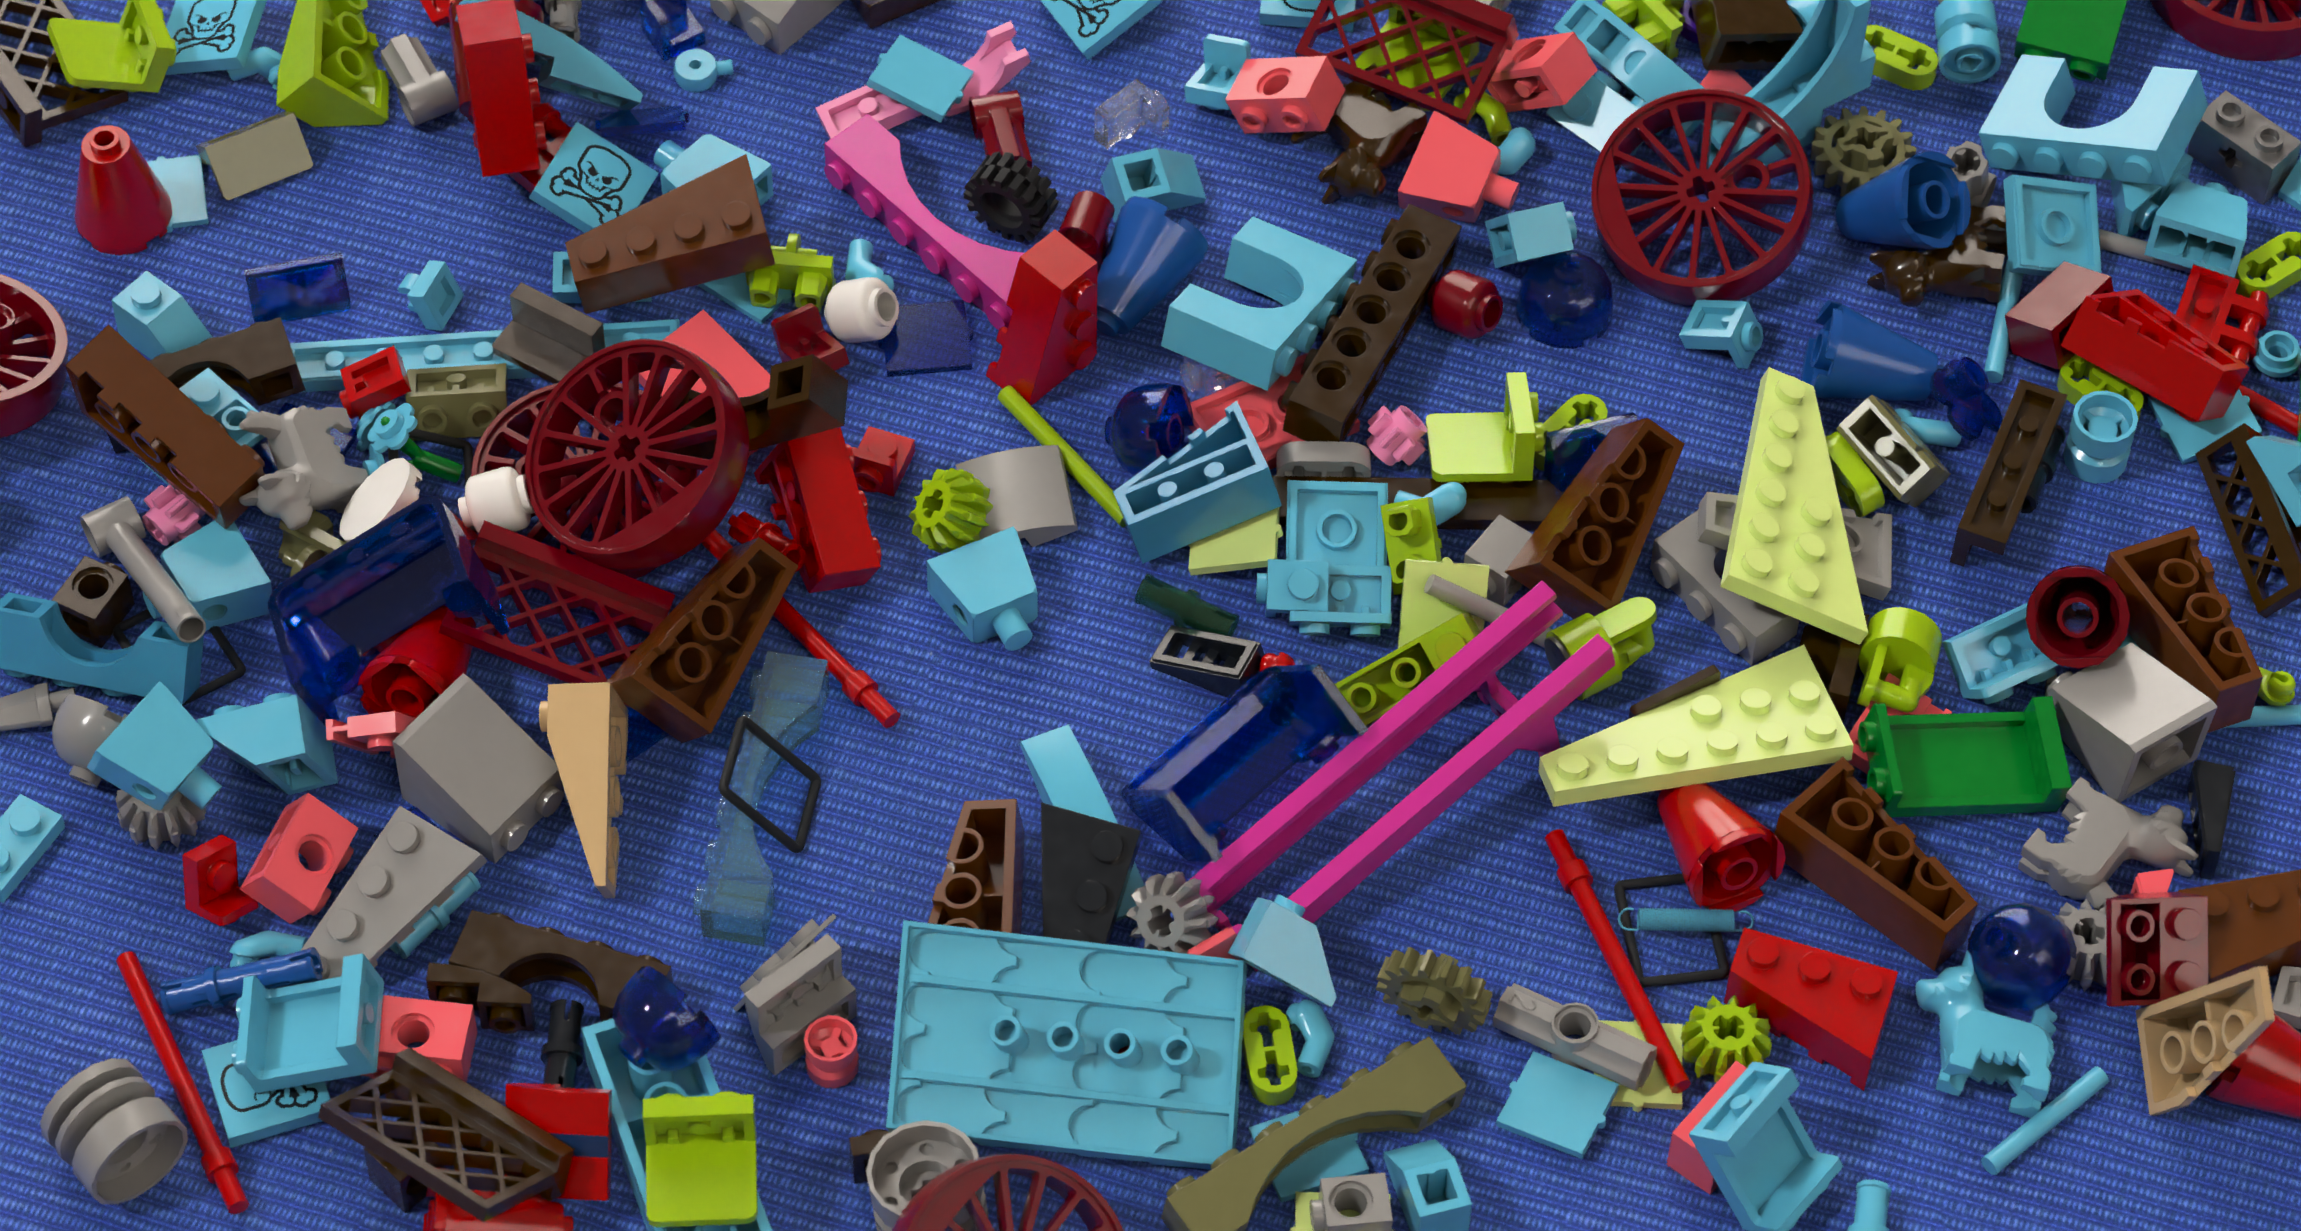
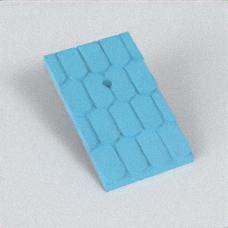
[886,920,1247,1170]

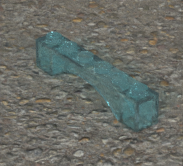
[693,651,829,946]

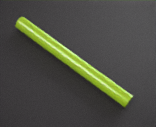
[997,385,1126,527]

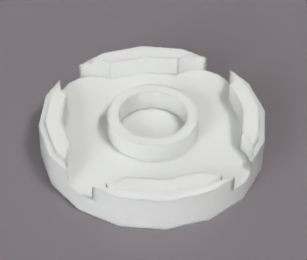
[340,458,422,550]

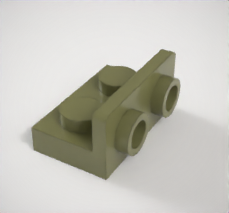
[406,363,508,441]

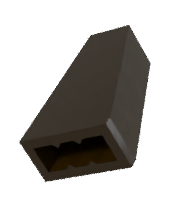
[1691,0,1803,70]

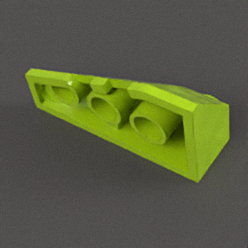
[276,0,389,127]

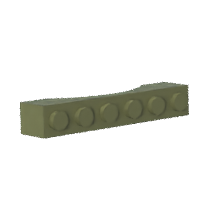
[1161,1036,1467,1231]

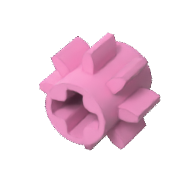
[1366,405,1427,467]
[142,484,205,546]

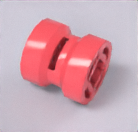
[804,1015,859,1088]

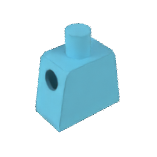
[654,134,773,206]
[2144,181,2248,278]
[143,520,274,630]
[927,526,1038,651]
[87,681,222,810]

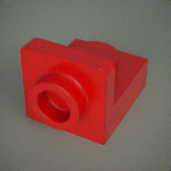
[339,345,411,419]
[851,426,915,497]
[182,834,259,926]

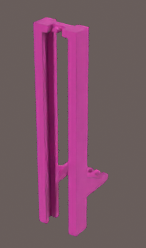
[1188,580,1615,972]

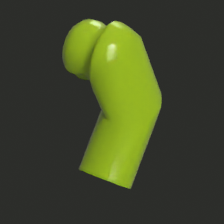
[1454,88,1512,146]
[2257,666,2296,706]

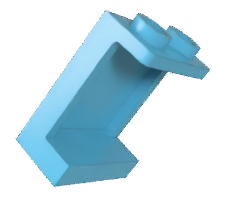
[232,953,384,1093]
[1688,1062,1843,1231]

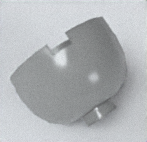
[52,693,128,788]

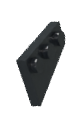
[1041,802,1143,944]

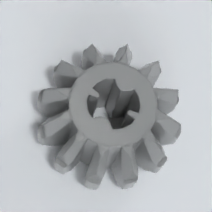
[116,789,206,851]
[1125,871,1219,954]
[2040,899,2107,992]

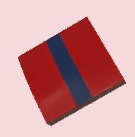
[505,1083,612,1201]

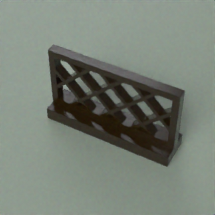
[0,0,128,148]
[318,1047,574,1222]

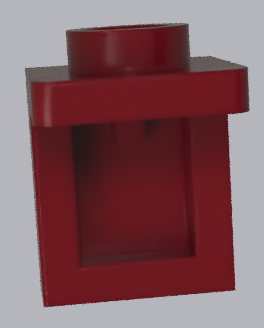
[771,303,850,371]

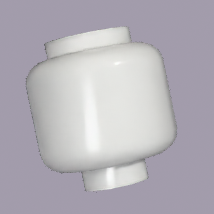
[824,277,899,343]
[458,467,535,533]

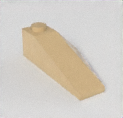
[2135,966,2275,1115]

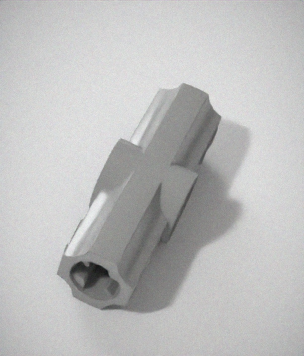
[1493,983,1657,1091]

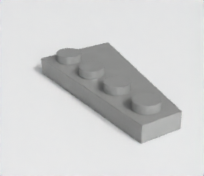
[1697,492,1892,601]
[300,806,488,980]

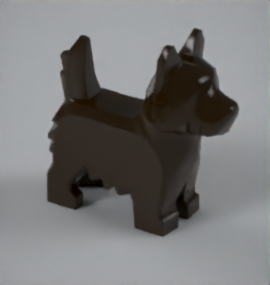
[1290,64,1428,205]
[1867,205,2007,308]

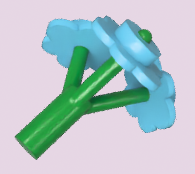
[356,402,463,483]

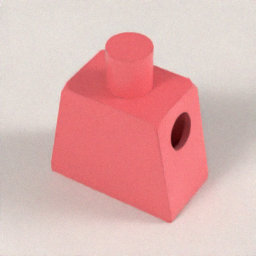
[1398,111,1520,223]

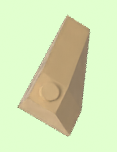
[539,682,628,898]

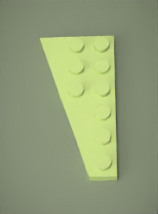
[1720,367,1868,645]
[1539,645,1854,807]

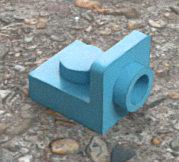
[1679,300,1763,369]

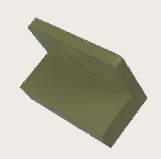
[195,111,313,200]

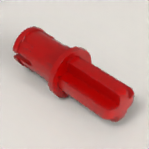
[728,511,806,572]

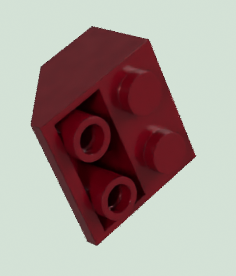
[2106,892,2208,1007]

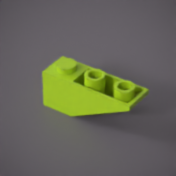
[1328,613,1480,732]

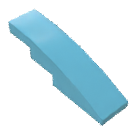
[455,0,643,112]
[1019,724,1145,921]

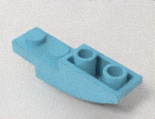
[1553,0,1705,137]

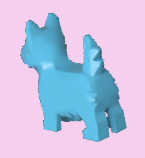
[1915,950,2057,1118]

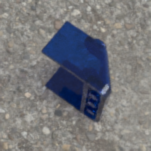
[268,496,511,727]
[1120,664,1368,863]

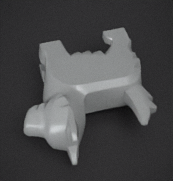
[239,405,369,531]
[2018,777,2198,911]

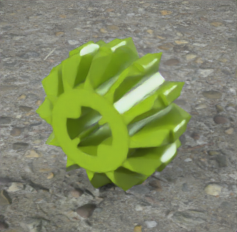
[909,468,993,554]
[1680,995,1772,1083]

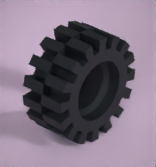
[963,152,1058,242]

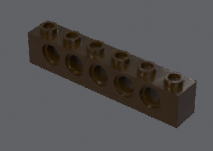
[1280,204,1462,442]

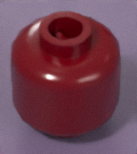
[1427,269,1503,340]

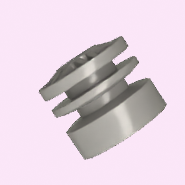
[40,1058,188,1205]
[866,1120,989,1231]

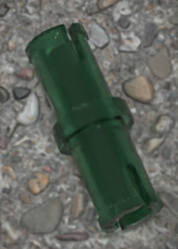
[1134,573,1240,637]

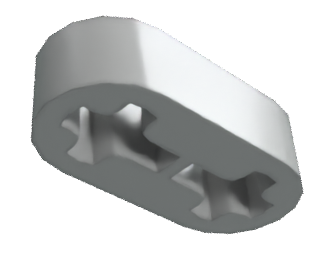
[1276,441,1371,477]

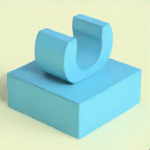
[398,260,464,331]

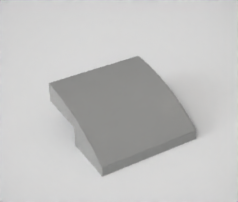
[956,445,1078,547]
[744,933,857,1076]

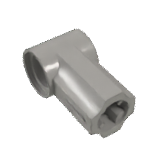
[380,33,458,127]
[1946,141,1997,208]

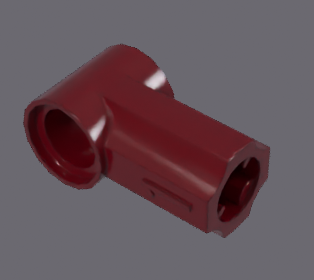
[969,90,1032,169]
[1058,190,1115,276]

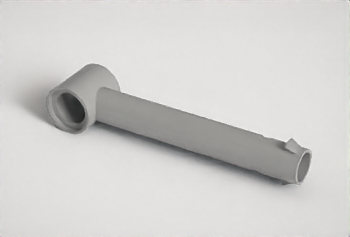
[80,496,206,643]

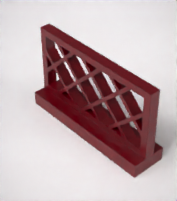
[1295,0,1519,126]
[439,520,675,707]

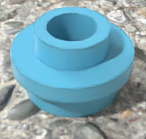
[2253,330,2301,377]

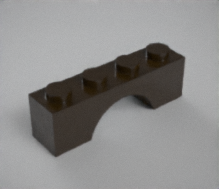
[107,317,306,454]
[659,354,848,470]
[448,910,674,1022]

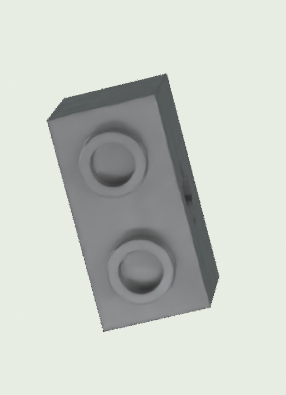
[2187,90,2301,205]

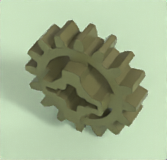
[1810,106,1916,197]
[1376,947,1493,1035]

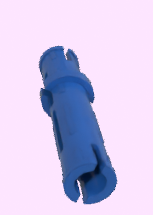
[160,947,323,1015]

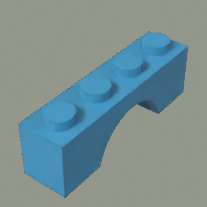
[0,592,204,704]

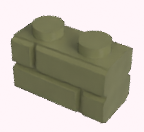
[1836,395,1951,508]

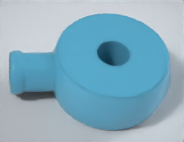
[673,49,733,92]

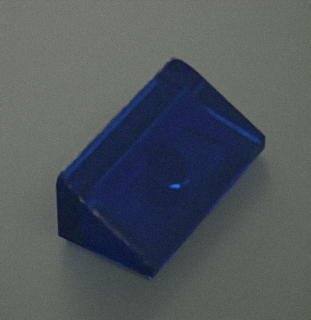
[244,252,351,323]
[1544,412,1638,492]

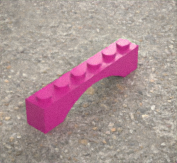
[824,114,1024,330]

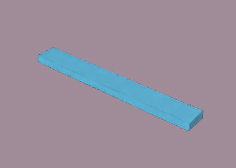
[290,319,680,392]

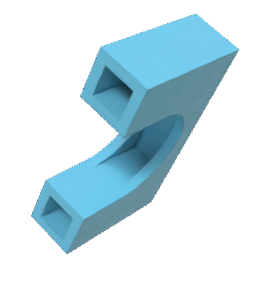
[1979,54,2208,186]
[1161,217,1358,391]

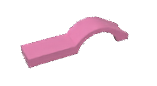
[815,21,1031,139]

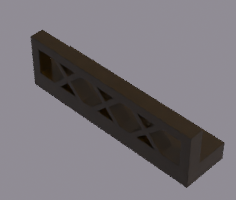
[1950,379,2068,567]
[2195,423,2301,618]

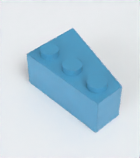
[1113,400,1282,563]

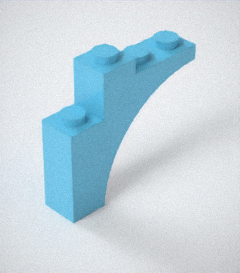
[1697,0,1876,167]

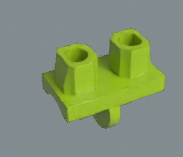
[1602,0,1685,60]
[745,233,836,311]
[1380,497,1443,595]

